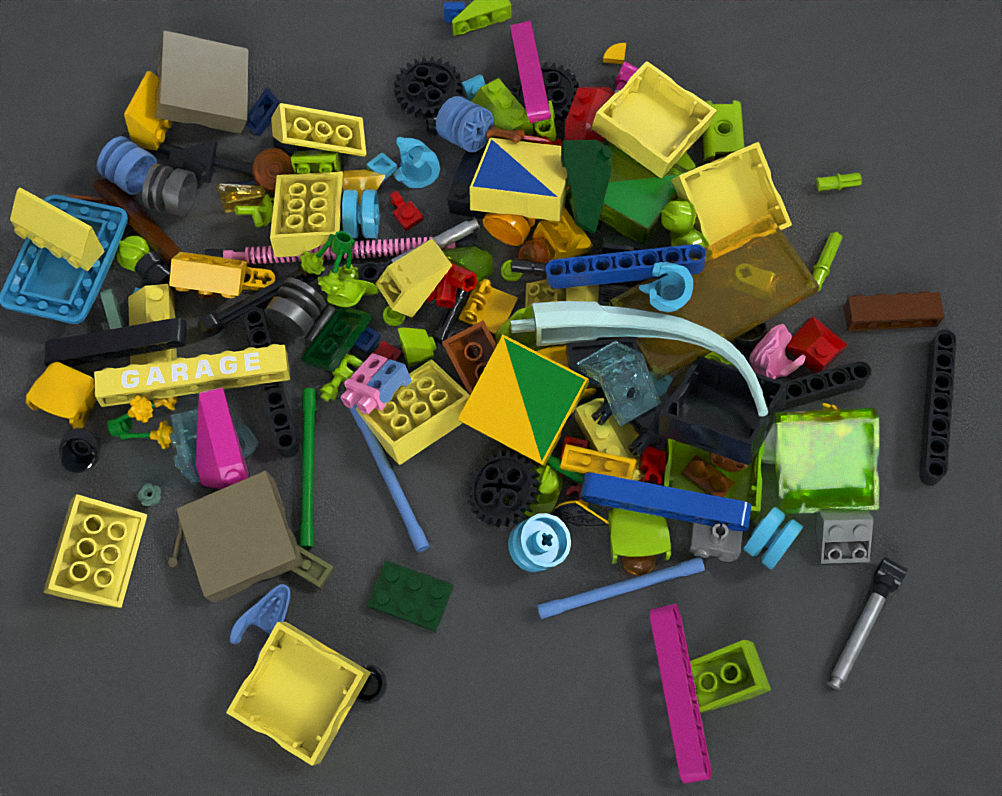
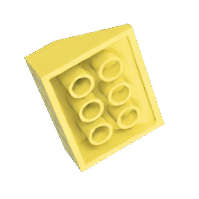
[270,171,343,257]
[356,359,470,465]
[43,494,147,608]

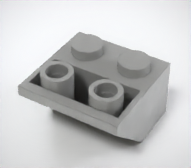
[816,505,873,564]

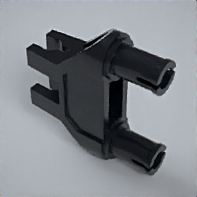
[591,377,670,457]

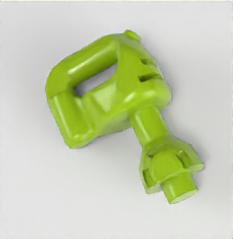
[320,354,364,402]

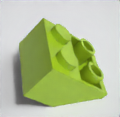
[291,150,342,174]

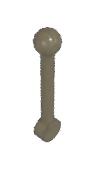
[168,520,183,568]

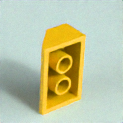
[124,71,173,151]
[169,252,248,298]

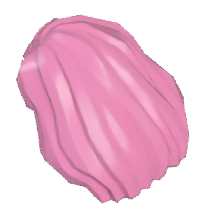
[749,324,806,379]

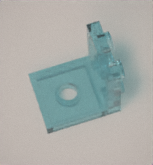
[576,341,661,426]
[170,403,238,483]

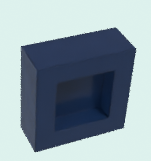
[354,326,381,355]

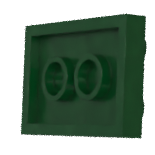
[301,306,372,372]
[367,560,454,633]

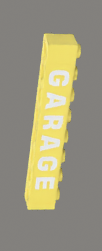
[94,344,290,407]

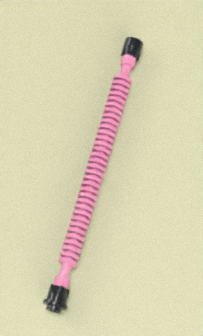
[205,233,478,265]

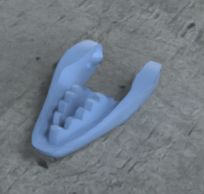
[230,584,290,660]

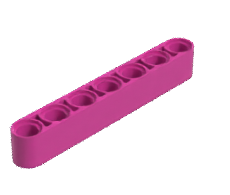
[510,20,551,124]
[650,604,712,784]

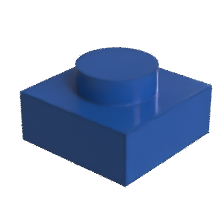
[444,2,465,22]

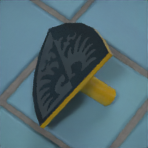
[553,499,609,526]

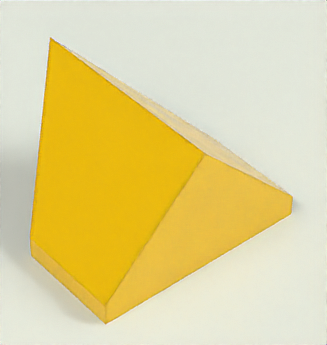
[343,169,386,204]

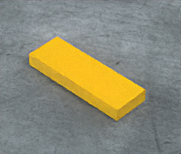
[560,444,637,480]

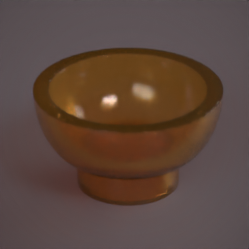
[518,239,549,263]
[621,555,656,576]

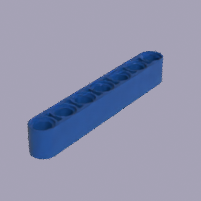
[545,244,706,289]
[580,473,751,531]

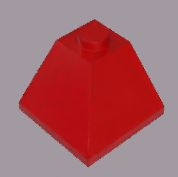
[785,316,848,374]

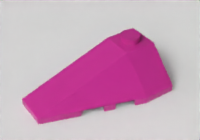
[195,387,249,489]

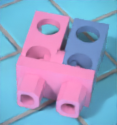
[341,353,412,415]

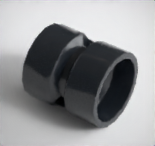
[135,251,172,287]

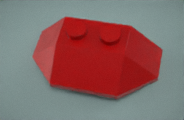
[565,86,615,143]

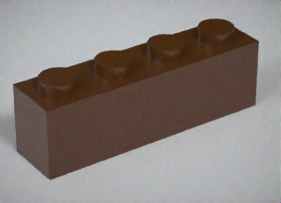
[844,291,944,331]

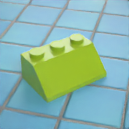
[471,78,534,140]

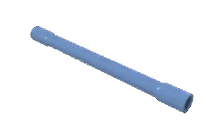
[350,404,430,553]
[537,557,705,619]

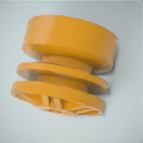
[483,212,537,246]

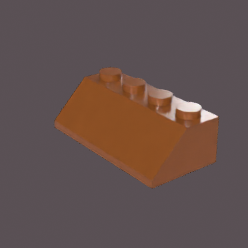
[442,320,497,395]

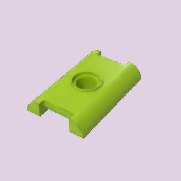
[703,100,745,161]

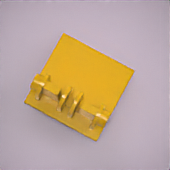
[458,279,518,334]

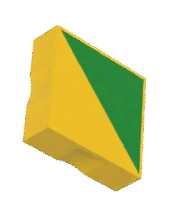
[457,335,589,466]

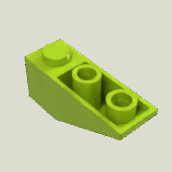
[452,0,512,36]

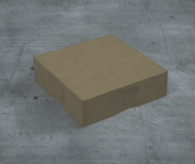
[155,30,248,134]
[176,471,304,603]

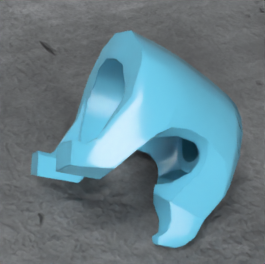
[393,137,440,189]
[639,262,693,312]

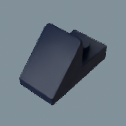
[246,88,281,136]

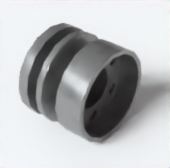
[142,163,197,217]
[264,277,326,337]

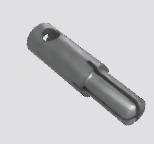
[307,305,336,342]

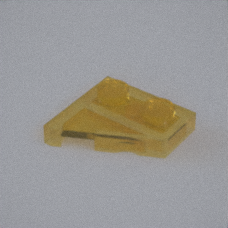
[216,183,267,213]

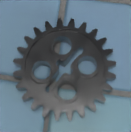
[394,56,463,120]
[512,62,579,125]
[465,450,542,528]

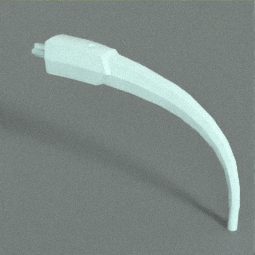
[510,301,768,416]

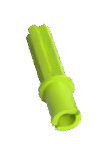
[807,232,843,292]

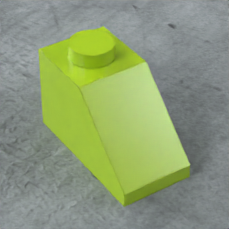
[397,327,436,367]

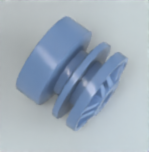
[436,96,494,152]
[97,136,157,195]

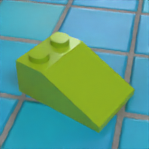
[690,639,771,714]

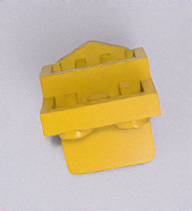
[532,206,593,263]

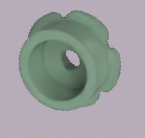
[138,483,161,506]

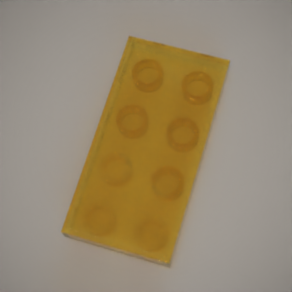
[610,214,819,381]

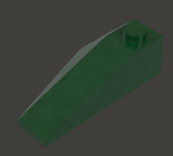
[561,140,613,234]

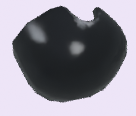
[733,318,768,350]
[356,665,387,704]

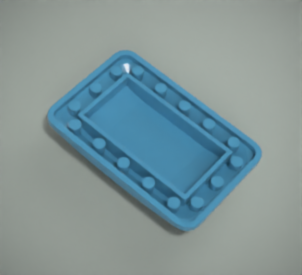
[0,194,128,324]

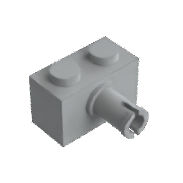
[688,523,743,562]

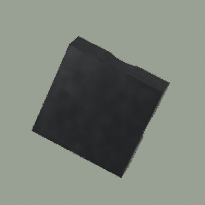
[658,356,788,466]

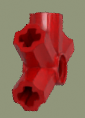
[426,262,478,308]

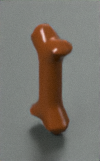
[486,126,525,143]

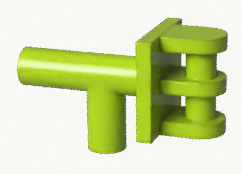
[234,195,274,227]

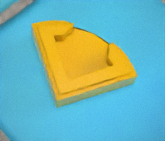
[603,43,626,64]

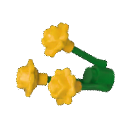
[107,395,178,449]

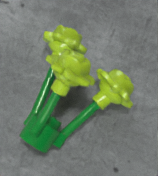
[300,231,360,294]

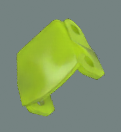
[608,508,671,564]

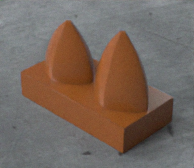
[681,455,735,497]

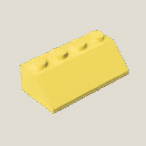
[271,103,366,157]
[10,188,105,271]
[128,284,177,365]
[574,398,653,483]

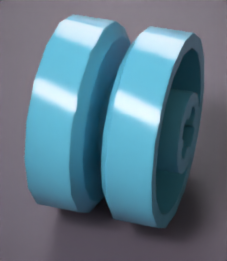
[342,189,380,239]
[743,506,803,570]
[508,513,571,572]

